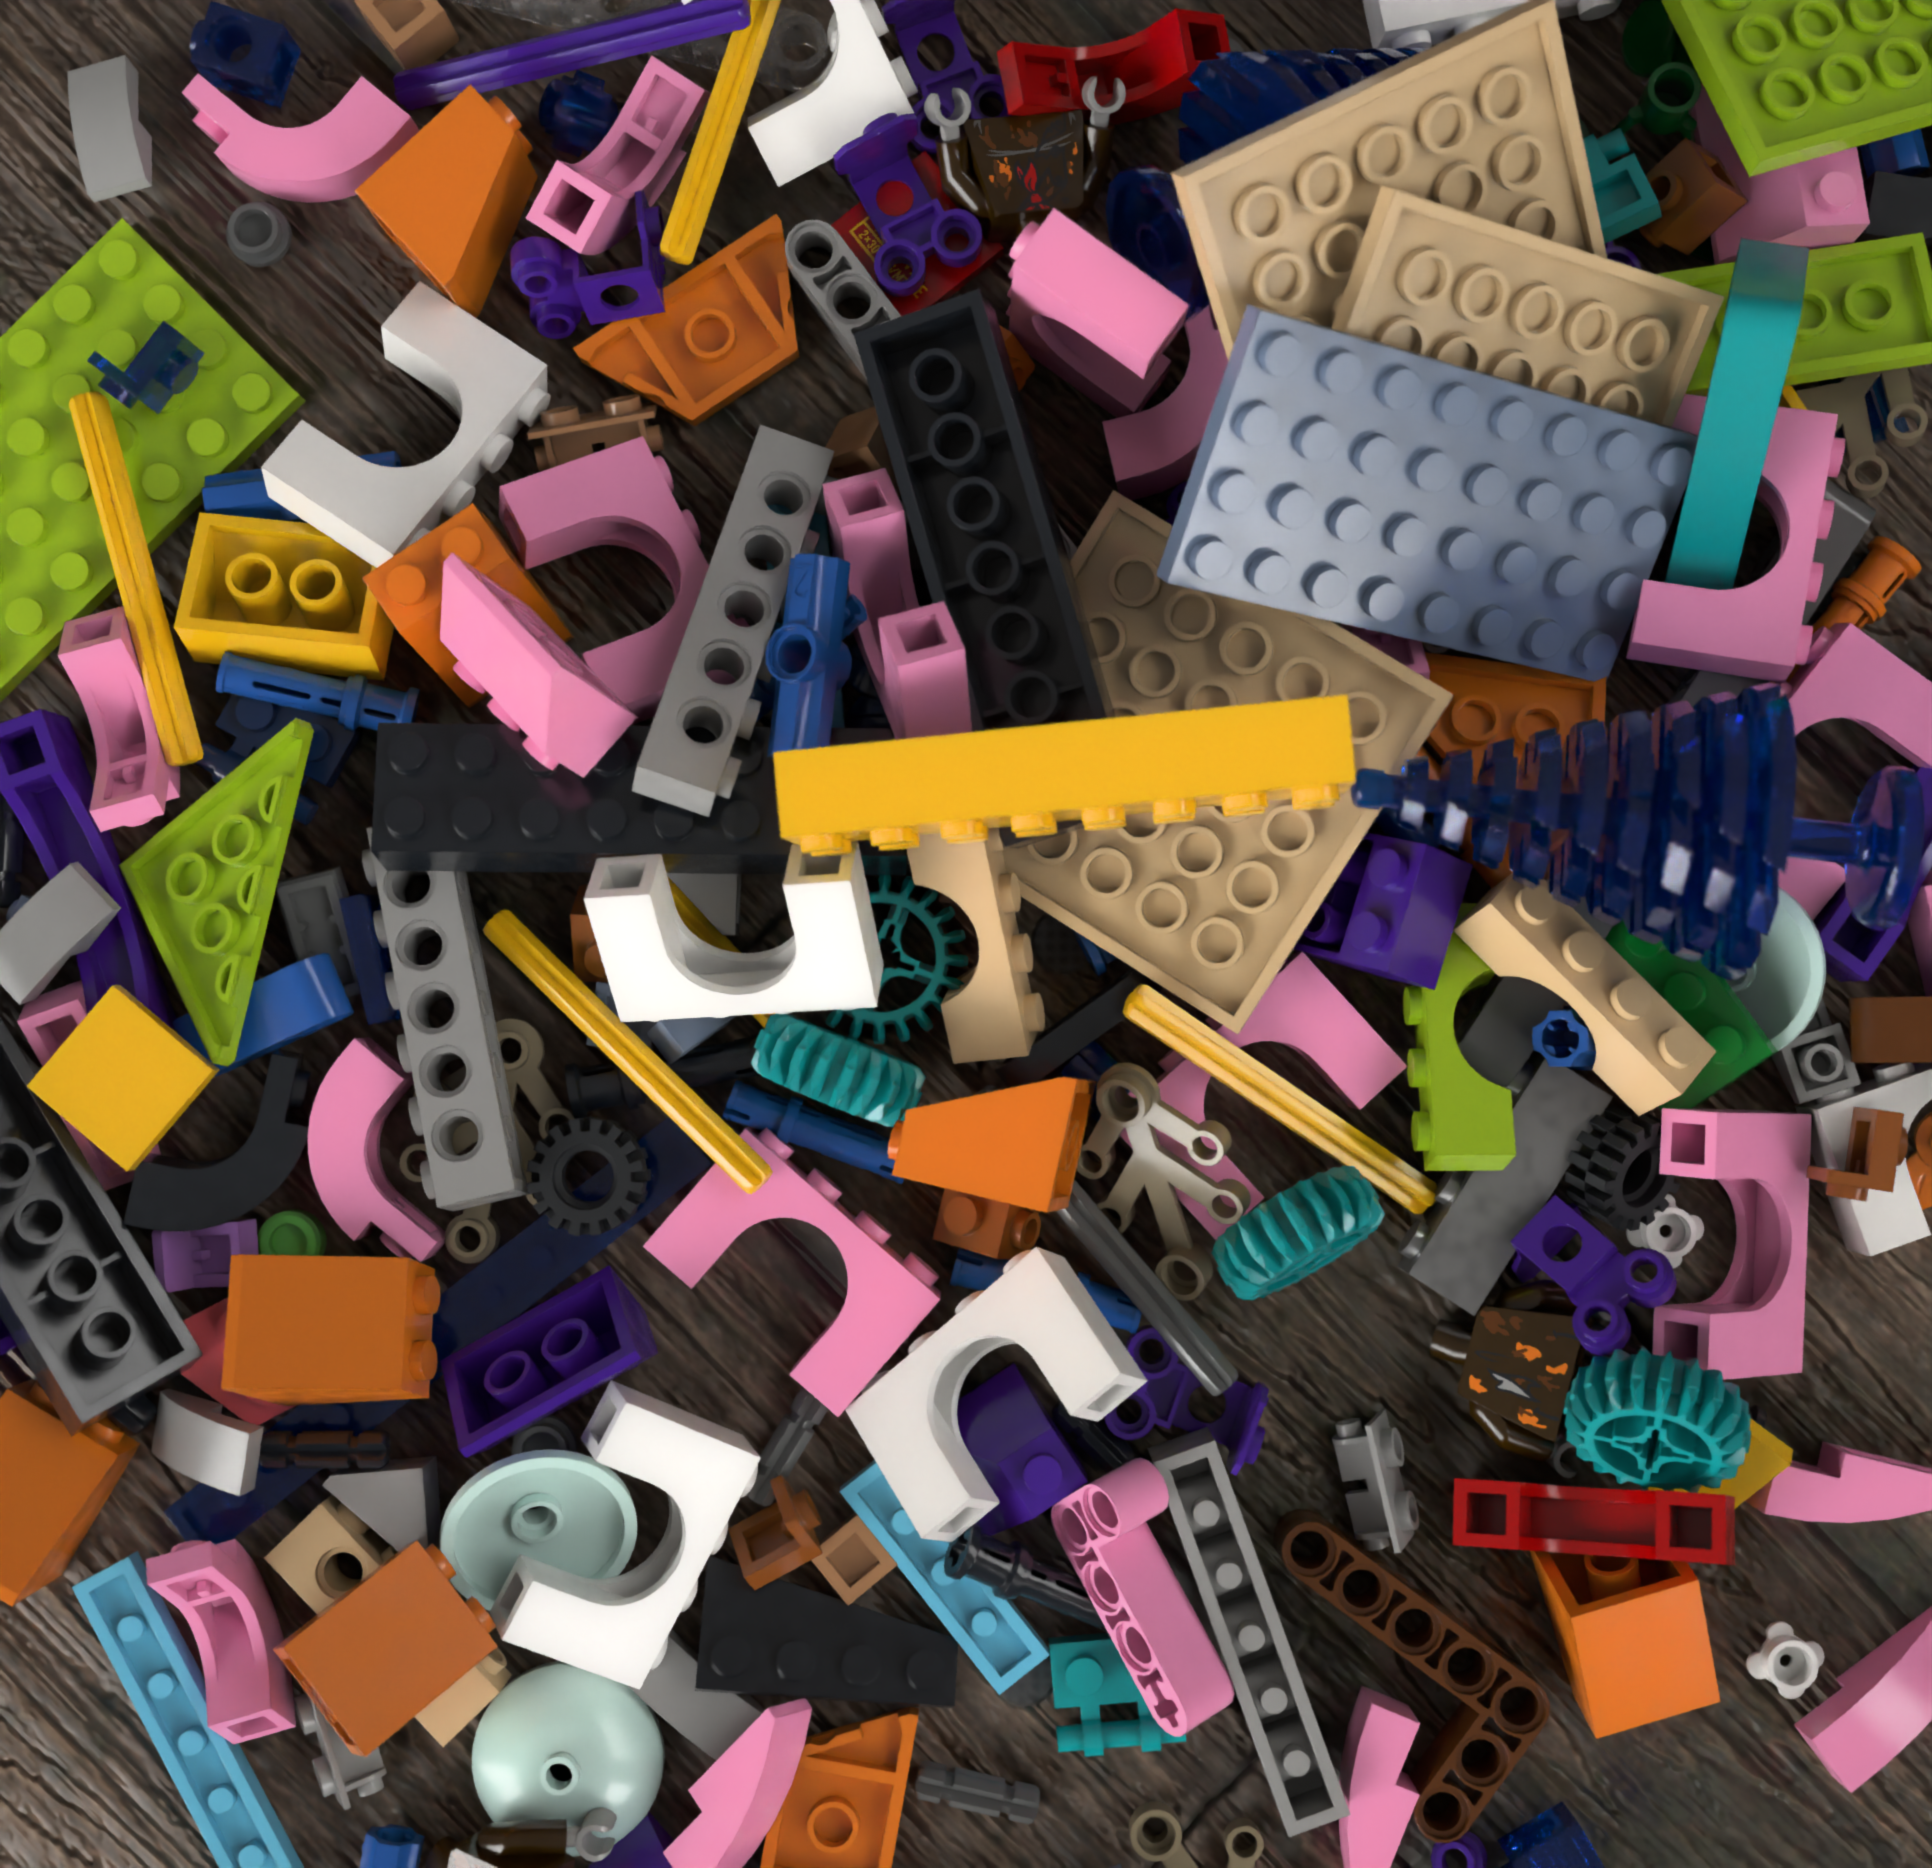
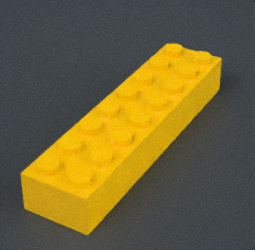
[773,694,1356,857]

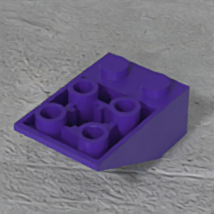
[1292,833,1473,990]

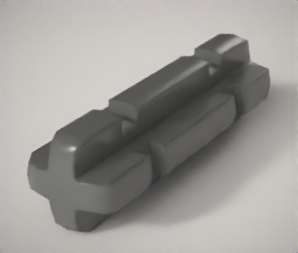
[746,1386,828,1506]
[914,1760,1040,1824]

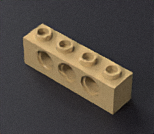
[264,1495,512,1747]

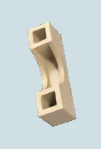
[906,827,1045,1064]
[1453,863,1717,1116]

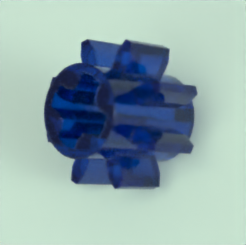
[538,69,618,157]

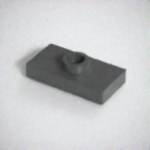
[275,866,377,997]

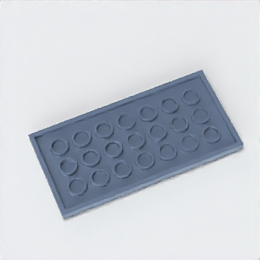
[1156,304,1699,681]

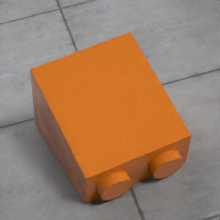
[355,84,538,318]
[362,503,573,708]
[888,1077,1096,1213]
[221,1254,440,1406]
[0,1379,141,1607]
[273,1540,498,1757]
[1530,1551,1721,1739]

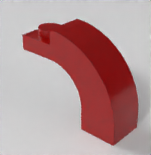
[997,8,1236,125]

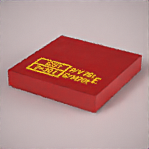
[831,151,1004,316]

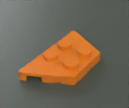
[573,214,799,426]
[760,1706,919,1868]

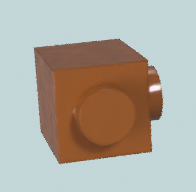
[1637,137,1748,256]

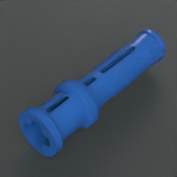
[216,652,421,732]

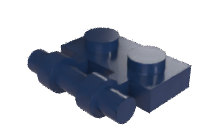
[194,694,363,825]

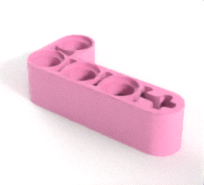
[1051,1458,1234,1737]

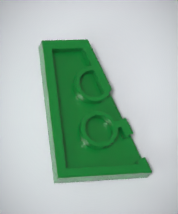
[1605,894,1778,1115]

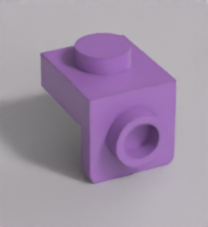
[152,1219,259,1293]

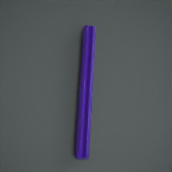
[393,0,751,110]

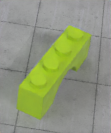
[1403,903,1516,1171]

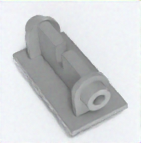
[1332,1409,1419,1553]
[293,1688,387,1810]

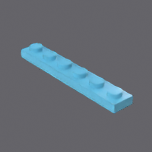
[72,1551,304,1868]

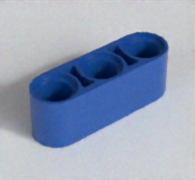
[172,953,354,1078]

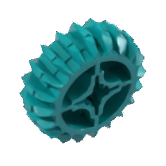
[825,875,968,1044]
[751,1014,926,1128]
[1211,1166,1385,1300]
[1563,1347,1751,1493]

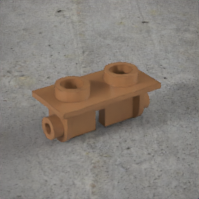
[527,394,664,472]

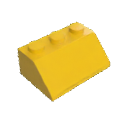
[174,512,394,681]

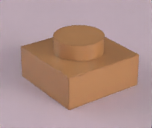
[811,1512,898,1606]

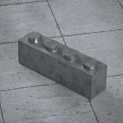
[1397,1054,1613,1316]

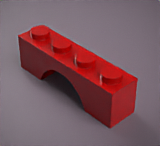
[1453,1478,1735,1565]

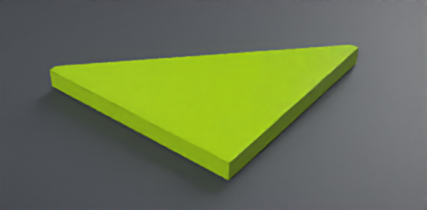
[118,718,314,1066]

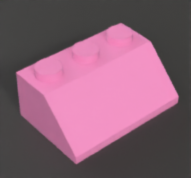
[1691,84,1870,265]
[440,552,637,778]

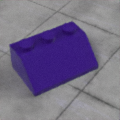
[441,1265,658,1458]

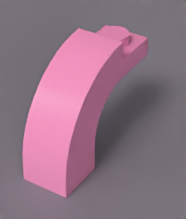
[526,55,711,255]
[181,74,420,203]
[1102,272,1228,501]
[58,606,180,832]
[308,1037,445,1262]
[146,1539,296,1745]

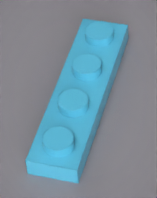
[839,1460,1050,1695]

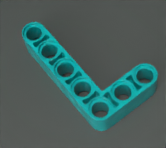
[1665,238,1809,590]

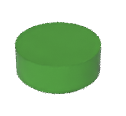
[258,1209,327,1256]

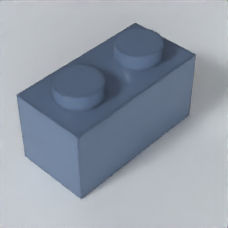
[646,1015,738,1065]

